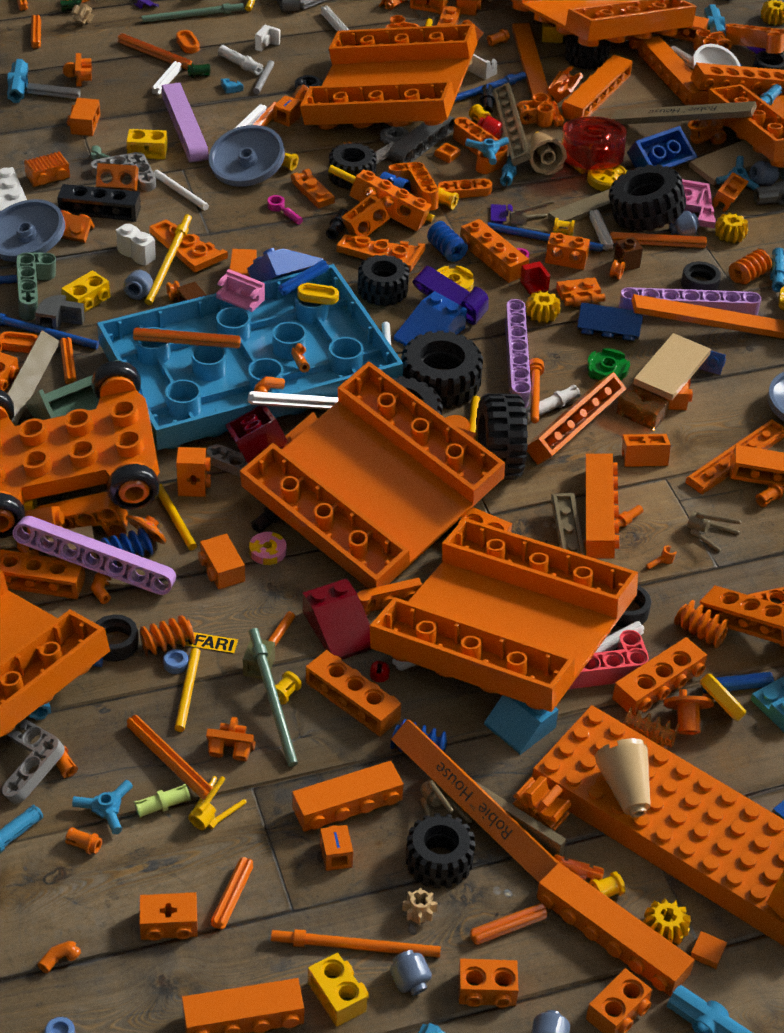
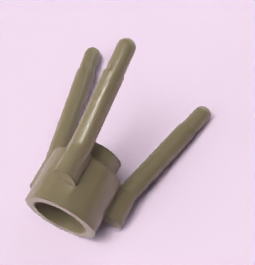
[510,200,555,233]
[687,511,741,552]
[420,779,473,824]

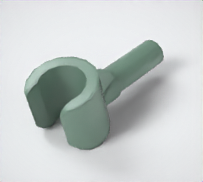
[90,145,111,160]

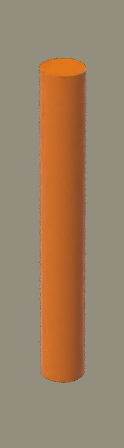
[268,611,296,646]

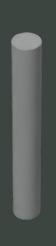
[253,60,274,95]

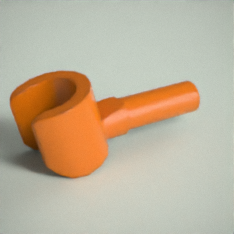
[646,545,677,570]

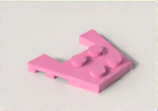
[682,179,716,229]

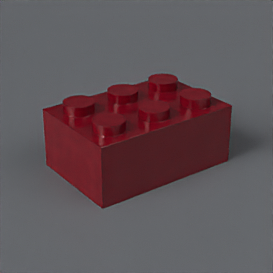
[225,405,289,463]

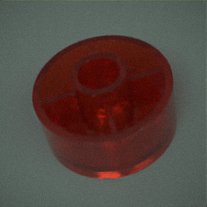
[562,116,627,170]

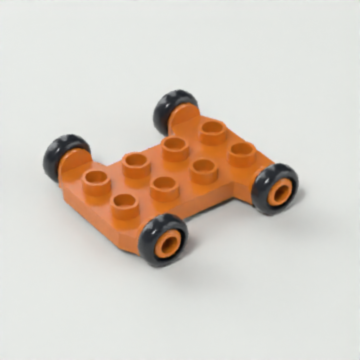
[0,361,160,539]

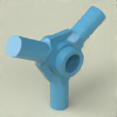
[465,137,509,165]
[716,156,760,191]
[72,780,133,834]

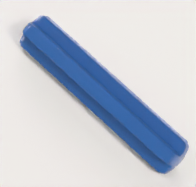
[278,260,329,296]
[701,672,774,694]

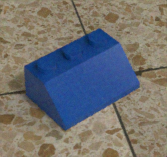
[627,126,697,168]
[577,302,643,341]

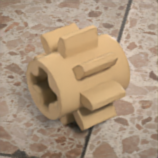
[71,3,94,25]
[402,888,438,925]

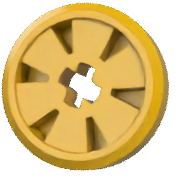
[587,162,627,192]
[700,673,746,721]

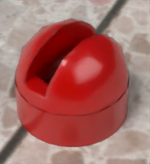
[370,660,390,682]

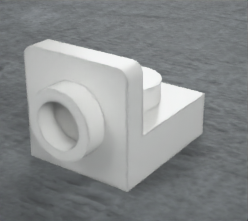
[255,25,280,51]

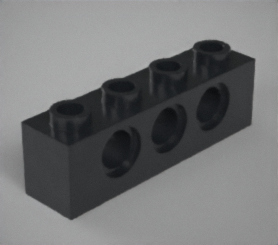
[57,184,141,222]

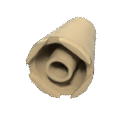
[529,132,567,175]
[595,738,650,818]

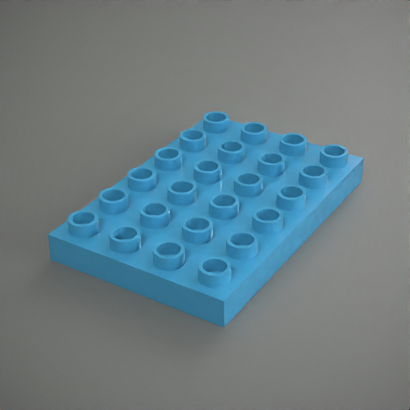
[97,264,403,450]

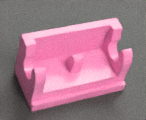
[216,269,265,312]

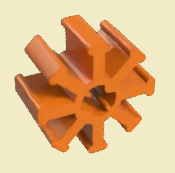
[512,776,571,831]

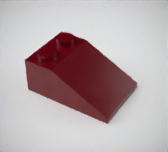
[302,578,371,660]

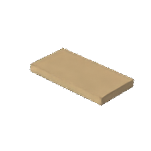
[689,140,769,185]
[633,333,711,400]

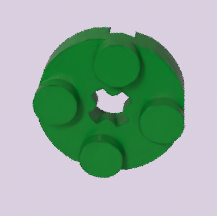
[587,348,630,381]

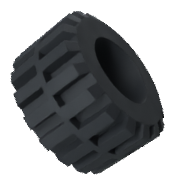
[565,34,611,69]
[328,143,377,189]
[357,255,409,306]
[405,813,475,889]

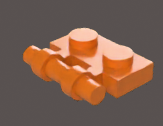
[556,277,606,307]

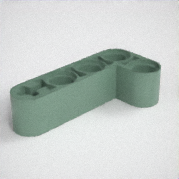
[17,253,56,320]

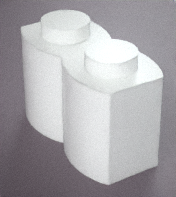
[116,223,156,266]

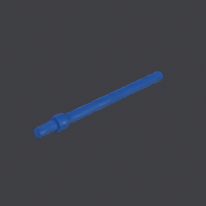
[455,72,526,102]
[488,222,603,252]
[0,313,99,349]

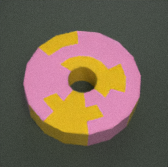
[249,532,286,565]

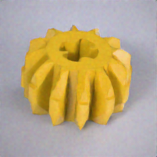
[761,0,784,25]
[715,212,748,244]
[526,291,561,324]
[643,898,691,945]

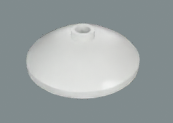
[692,44,741,69]

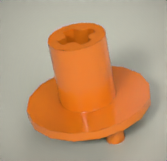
[663,689,714,735]

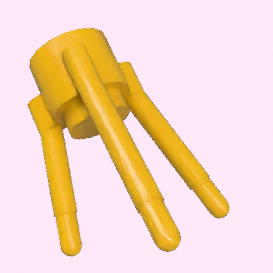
[188,776,247,830]

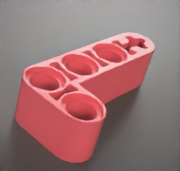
[569,630,649,689]

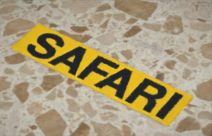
[176,632,238,653]

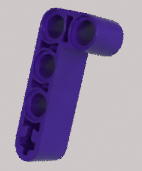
[412,266,489,325]

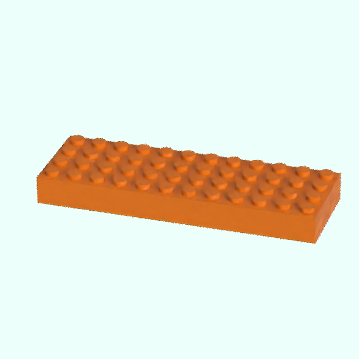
[532,705,784,946]

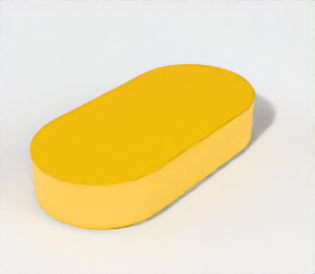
[297,283,339,305]

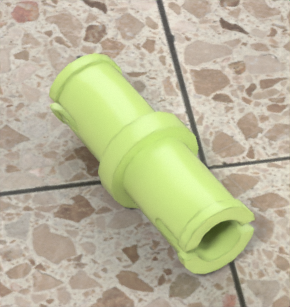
[134,784,191,818]

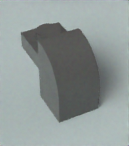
[35,295,85,330]

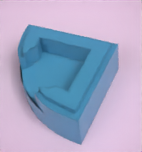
[221,78,244,94]

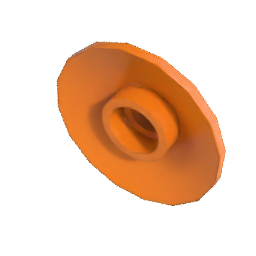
[126,515,166,544]

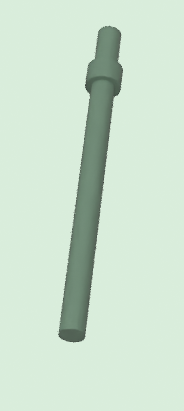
[141,3,244,23]
[248,628,298,767]

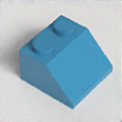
[484,695,559,755]

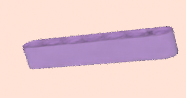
[161,82,209,162]
[619,287,761,316]
[505,299,531,408]
[13,516,176,595]

